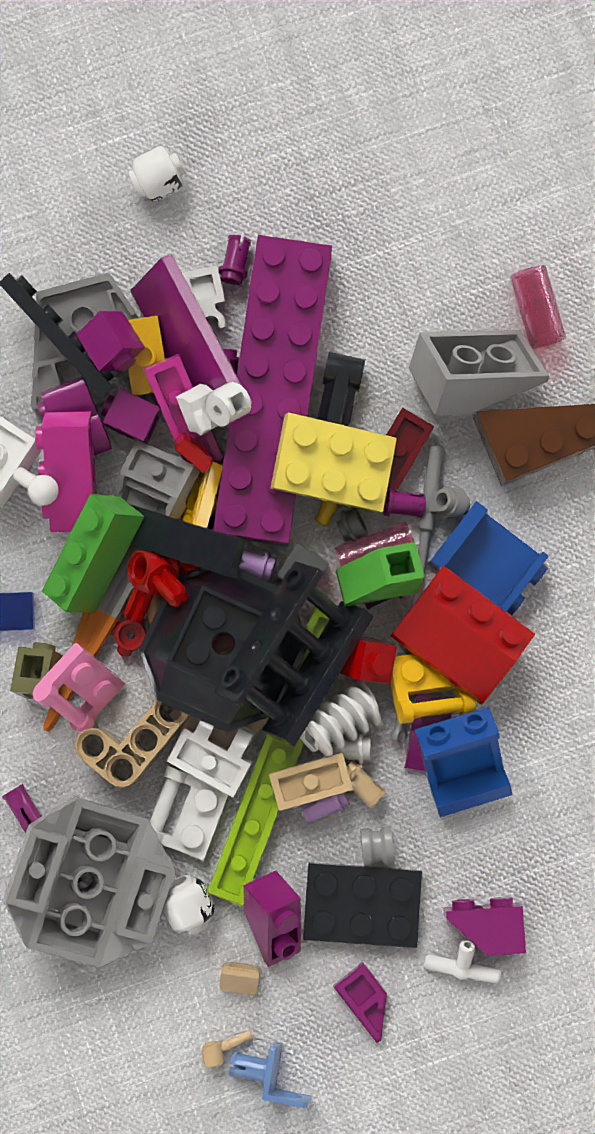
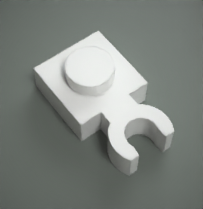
[182,265,226,332]

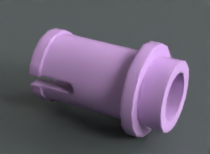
[239,549,277,580]
[300,792,350,824]

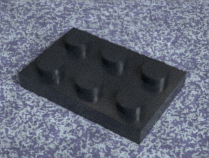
[303,862,422,948]

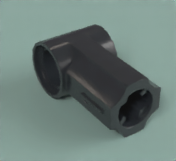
[317,352,366,426]

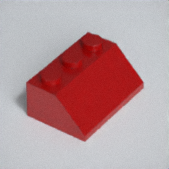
[390,565,535,705]

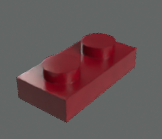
[386,408,434,491]

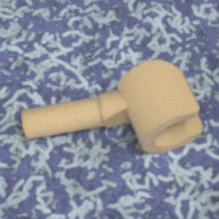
[202,1030,253,1067]

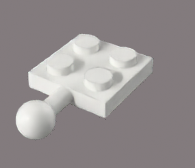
[0,416,59,508]

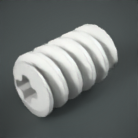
[300,681,381,757]

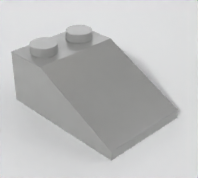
[409,330,549,416]

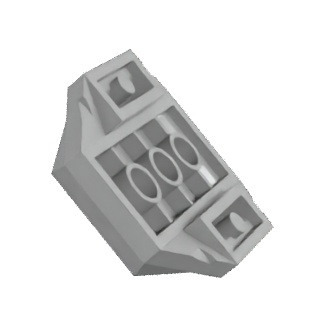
[3,796,176,968]

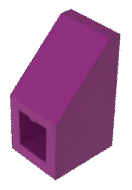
[243,870,301,967]
[443,897,526,956]

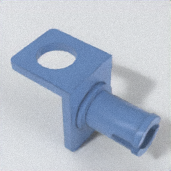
[229,1042,312,1108]

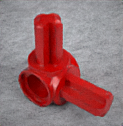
[124,551,189,622]

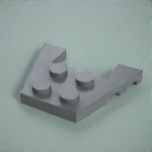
[31,273,166,410]

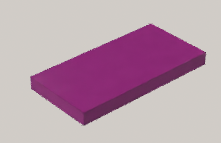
[130,254,242,390]

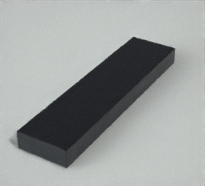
[130,504,247,578]

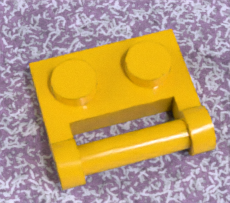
[390,654,476,724]

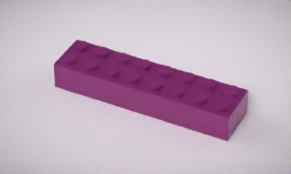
[213,235,332,547]

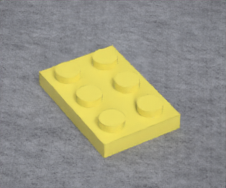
[270,413,397,513]

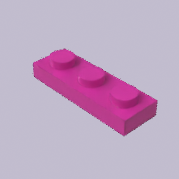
[144,354,223,464]

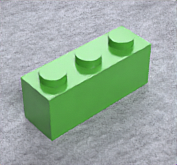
[42,494,145,613]

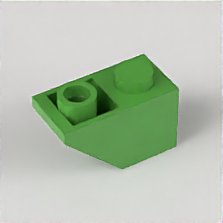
[336,542,425,607]

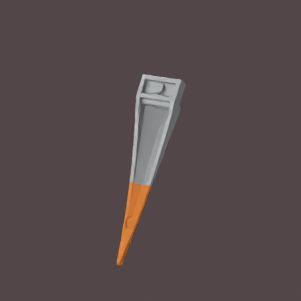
[43,440,200,732]

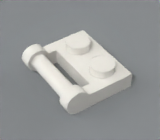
[150,765,229,861]

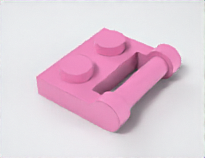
[33,642,125,733]

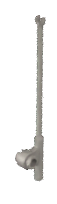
[390,446,470,742]

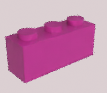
[35,411,97,532]

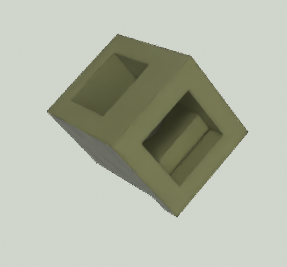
[10,642,63,699]

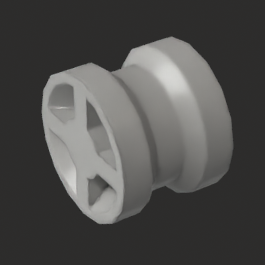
[360,826,394,867]

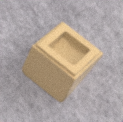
[219,961,261,995]

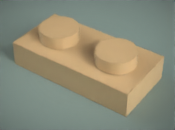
[269,752,353,811]

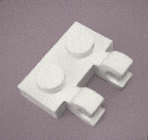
[167,721,256,798]

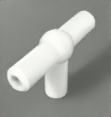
[424,940,501,984]

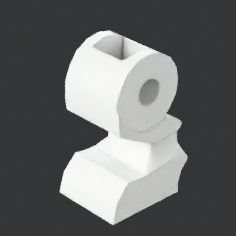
[176,382,251,436]

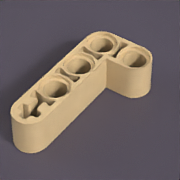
[75,700,191,787]

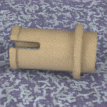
[346,760,386,808]

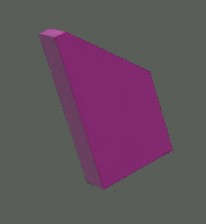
[333,962,387,1043]

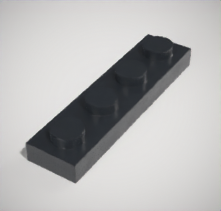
[0,273,115,398]

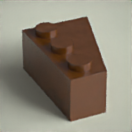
[473,404,595,486]

